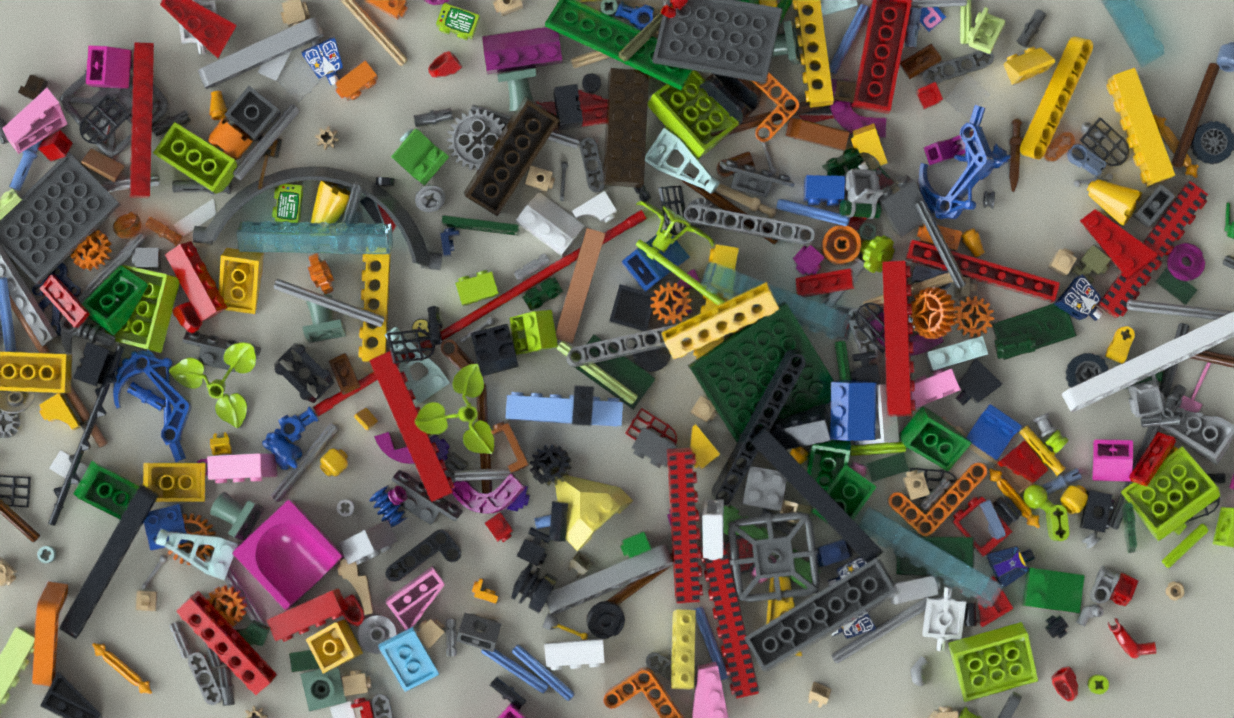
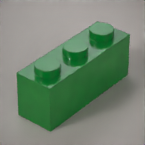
[620,531,651,558]

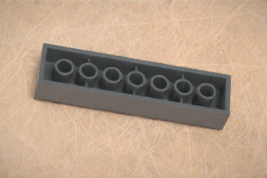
[744,558,900,672]

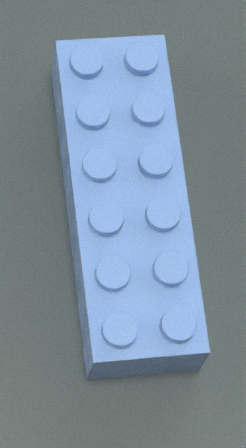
[506,392,623,427]

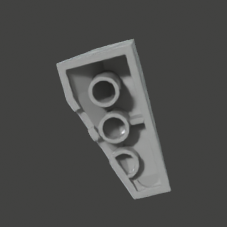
[1153,404,1234,465]

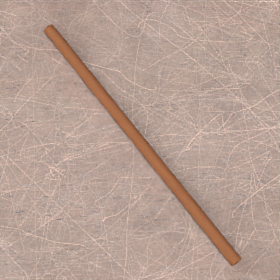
[9,294,108,448]

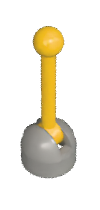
[542,613,588,640]

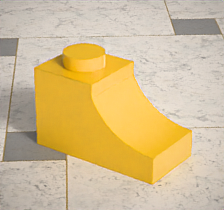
[851,123,888,166]
[39,393,81,430]

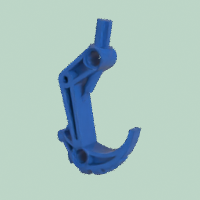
[919,105,994,220]
[113,350,192,462]

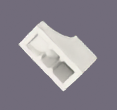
[572,191,617,223]

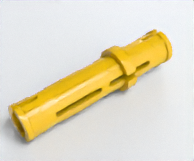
[1018,425,1066,476]

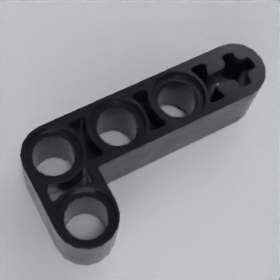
[386,530,462,582]

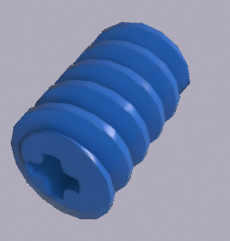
[369,485,408,528]

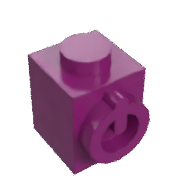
[792,245,825,276]

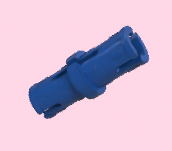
[127,382,166,411]

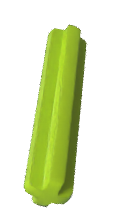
[850,442,907,456]
[1162,524,1209,568]

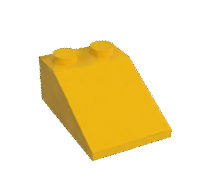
[1003,46,1055,85]
[219,248,264,314]
[143,463,205,502]

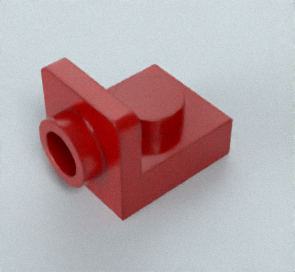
[485,512,514,543]
[1110,572,1139,606]
[350,697,374,718]

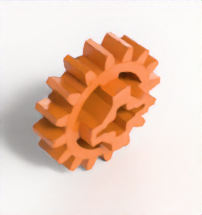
[70,230,112,271]
[308,253,335,294]
[650,282,692,324]
[954,296,994,338]
[207,585,247,626]

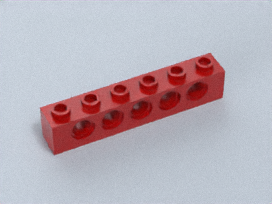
[176,591,278,695]

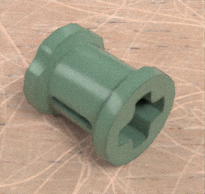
[600,0,618,17]

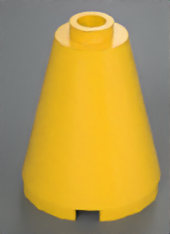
[1087,179,1143,226]
[310,181,351,235]

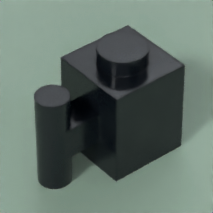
[850,351,880,385]
[992,496,1022,526]
[517,527,550,566]

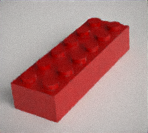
[851,0,912,114]

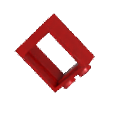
[951,496,1013,557]

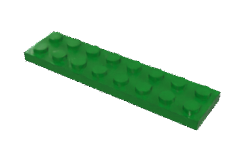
[545,0,693,90]

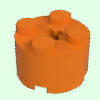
[208,117,254,160]
[821,225,861,265]

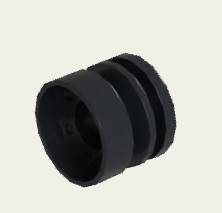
[510,563,558,613]

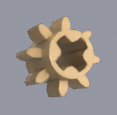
[315,126,339,151]
[245,706,268,718]

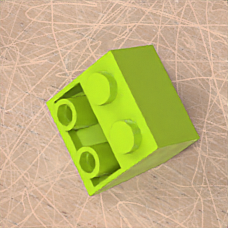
[509,310,558,355]

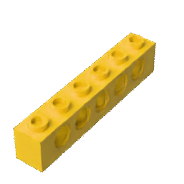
[792,0,834,108]
[358,246,391,362]
[661,282,779,359]

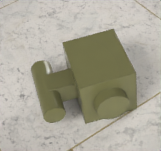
[1072,245,1111,284]

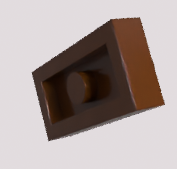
[900,44,942,80]
[329,353,361,395]

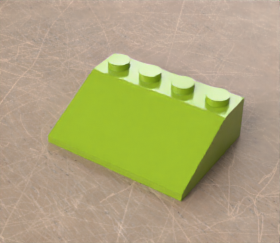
[648,70,739,160]
[105,265,180,353]
[1121,446,1220,542]
[948,622,1038,702]

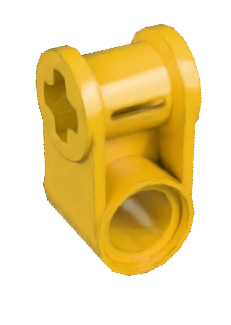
[1105,326,1135,364]

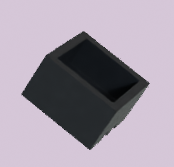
[553,84,583,130]
[609,284,656,332]
[470,323,519,376]
[73,342,115,388]

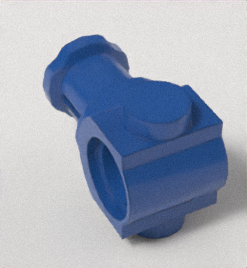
[615,1,655,31]
[278,406,319,443]

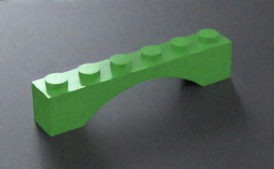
[724,504,821,588]

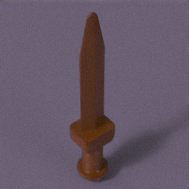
[1009,119,1023,192]

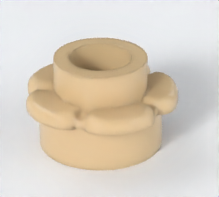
[1165,581,1185,601]

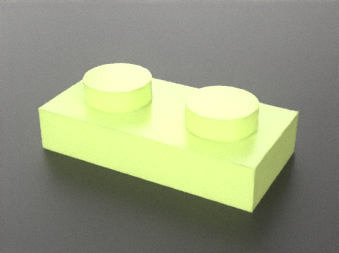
[0,189,22,220]

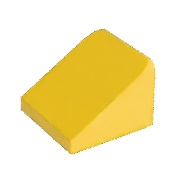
[354,408,378,431]

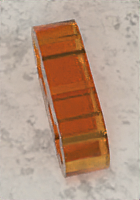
[1043,132,1075,162]

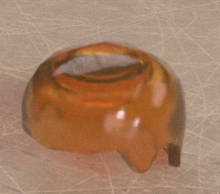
[113,211,142,239]

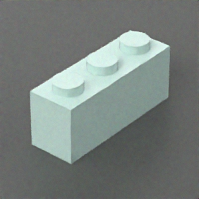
[925,336,988,372]

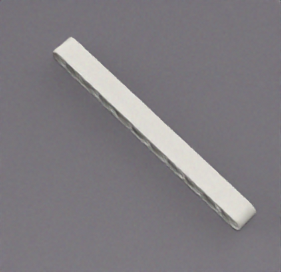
[1062,312,1234,412]

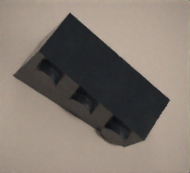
[769,403,830,450]
[40,671,103,718]

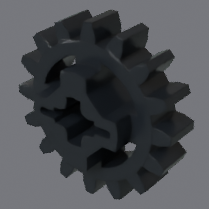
[529,444,572,486]

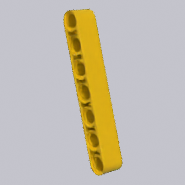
[1020,36,1093,160]

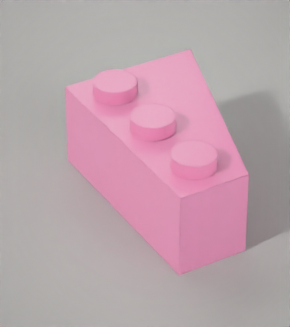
[2,88,67,154]
[912,368,960,408]
[207,454,277,483]
[385,566,445,630]
[691,662,728,718]

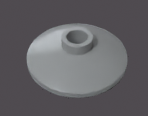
[0,390,35,414]
[358,615,397,654]

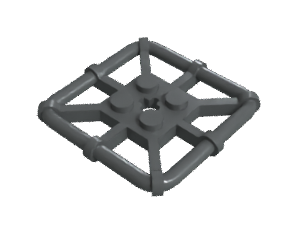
[60,58,170,157]
[728,512,820,602]

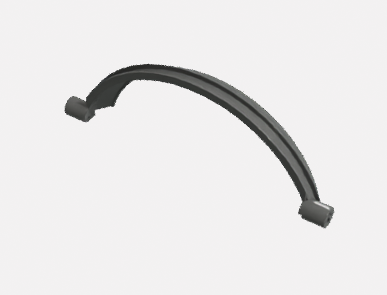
[193,166,442,270]

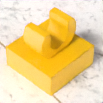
[210,432,232,455]

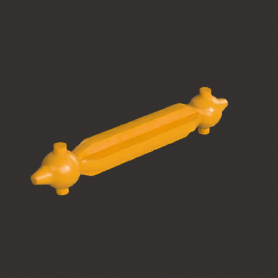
[1153,114,1199,178]
[989,468,1040,528]
[92,643,152,694]

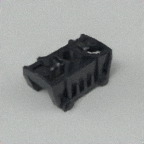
[699,74,762,125]
[274,343,335,403]

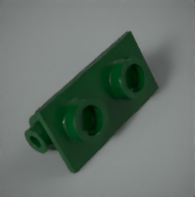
[822,148,864,176]
[522,277,563,311]
[994,333,1036,359]

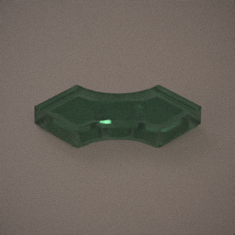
[1123,503,1137,553]
[225,620,270,646]

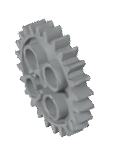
[447,109,505,170]

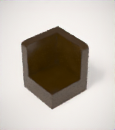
[18,75,48,100]
[834,79,856,103]

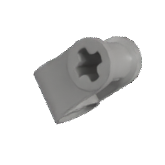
[1090,565,1120,604]

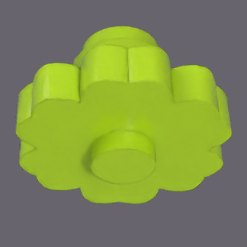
[860,235,895,273]

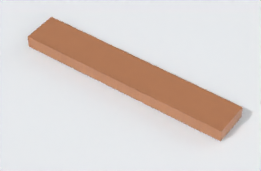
[556,228,605,343]

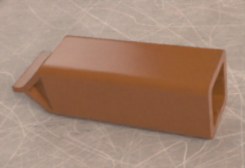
[785,118,850,152]

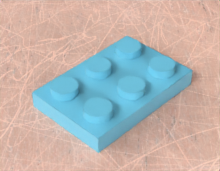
[378,627,439,692]

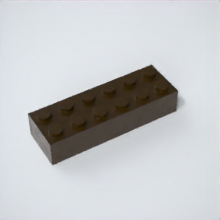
[603,68,649,188]
[464,96,560,216]

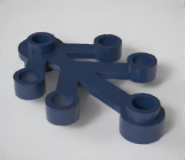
[32,263,81,337]

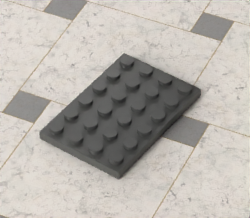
[653,0,782,83]
[0,151,121,285]

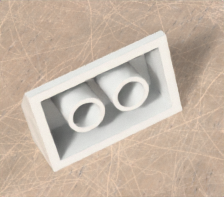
[516,192,585,256]
[855,384,899,445]
[544,639,604,670]

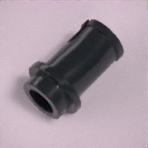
[963,603,978,626]

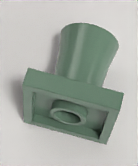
[772,21,800,65]
[497,68,536,111]
[302,294,346,343]
[210,492,265,541]
[300,667,347,712]

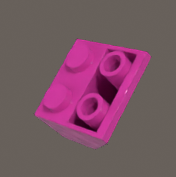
[86,45,132,89]
[1092,440,1133,482]

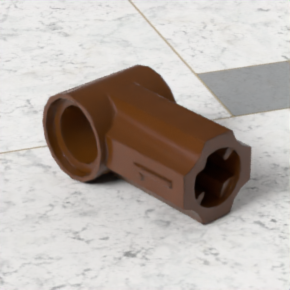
[716,151,755,178]
[440,339,475,370]

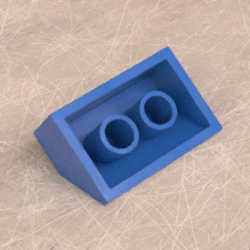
[830,380,876,441]

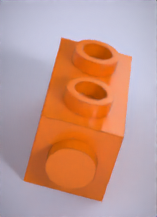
[364,0,408,20]
[335,60,378,101]
[917,223,962,252]

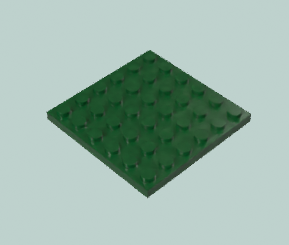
[688,301,834,447]

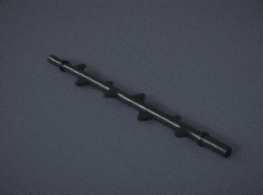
[48,345,125,526]

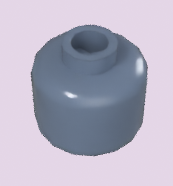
[1216,42,1234,72]

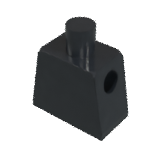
[955,359,1003,406]

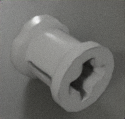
[1033,413,1057,437]

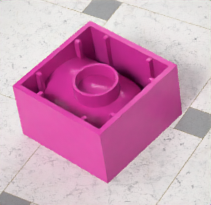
[232,499,344,610]

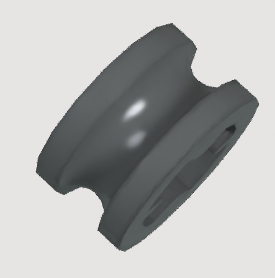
[983,191,995,209]

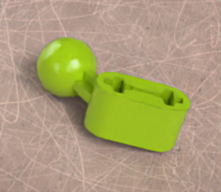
[1023,484,1069,541]

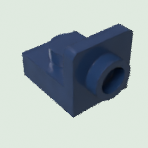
[440,228,460,257]

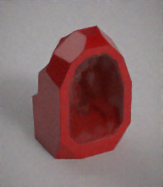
[428,51,463,78]
[172,301,202,333]
[342,594,365,627]
[1051,666,1079,701]

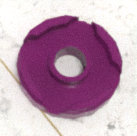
[1167,243,1206,281]

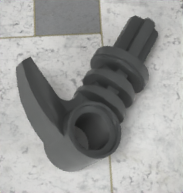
[60,316,115,353]

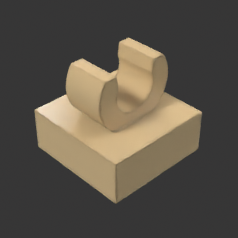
[136,591,157,611]
[808,681,831,708]

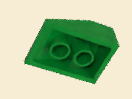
[82,265,148,336]
[899,406,972,471]
[806,439,851,490]
[73,461,140,520]
[811,464,877,529]
[1022,567,1085,613]

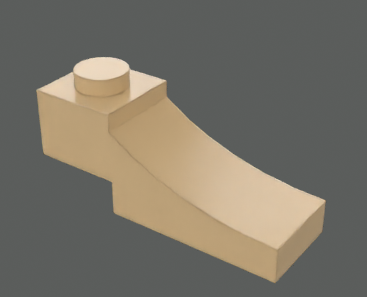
[337,559,374,615]

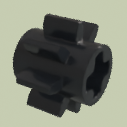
[1045,615,1069,639]

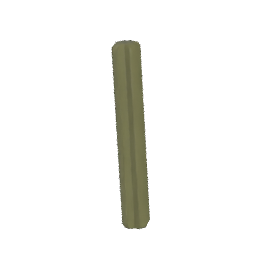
[619,12,663,61]

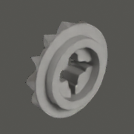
[415,183,445,212]
[687,198,716,229]
[0,410,20,438]

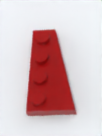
[160,0,237,59]
[1080,209,1158,280]

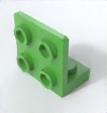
[391,128,449,186]

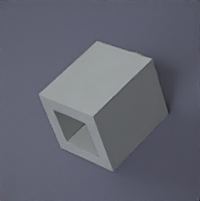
[132,248,161,269]

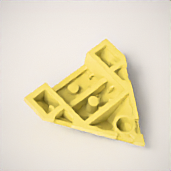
[555,475,633,551]

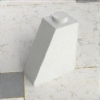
[703,499,724,560]
[890,575,941,604]

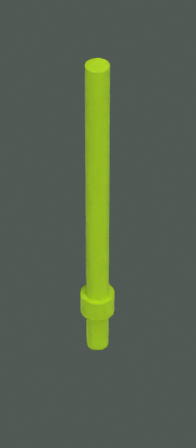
[636,239,725,305]

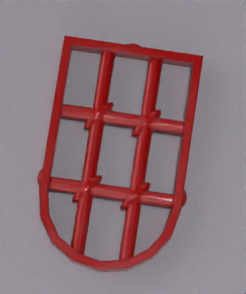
[625,408,677,445]

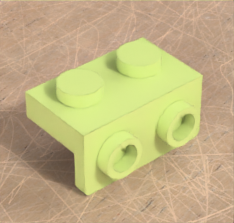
[967,7,1006,54]

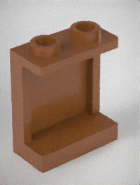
[491,421,529,474]

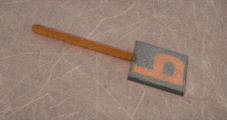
[258,136,282,190]

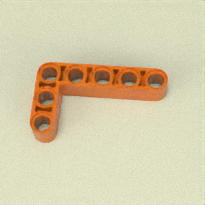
[750,73,799,142]
[887,463,987,536]
[32,581,68,687]
[604,667,684,718]

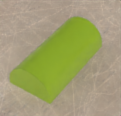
[153,122,237,194]

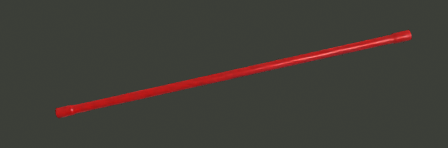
[313,210,647,417]

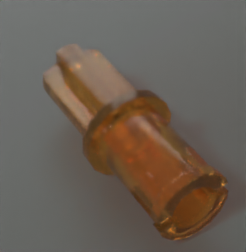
[145,217,183,246]

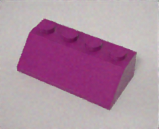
[482,27,563,74]

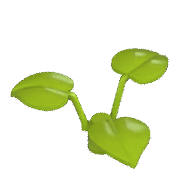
[636,201,715,252]
[169,342,256,428]
[415,364,494,454]

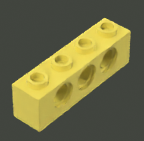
[671,609,696,690]

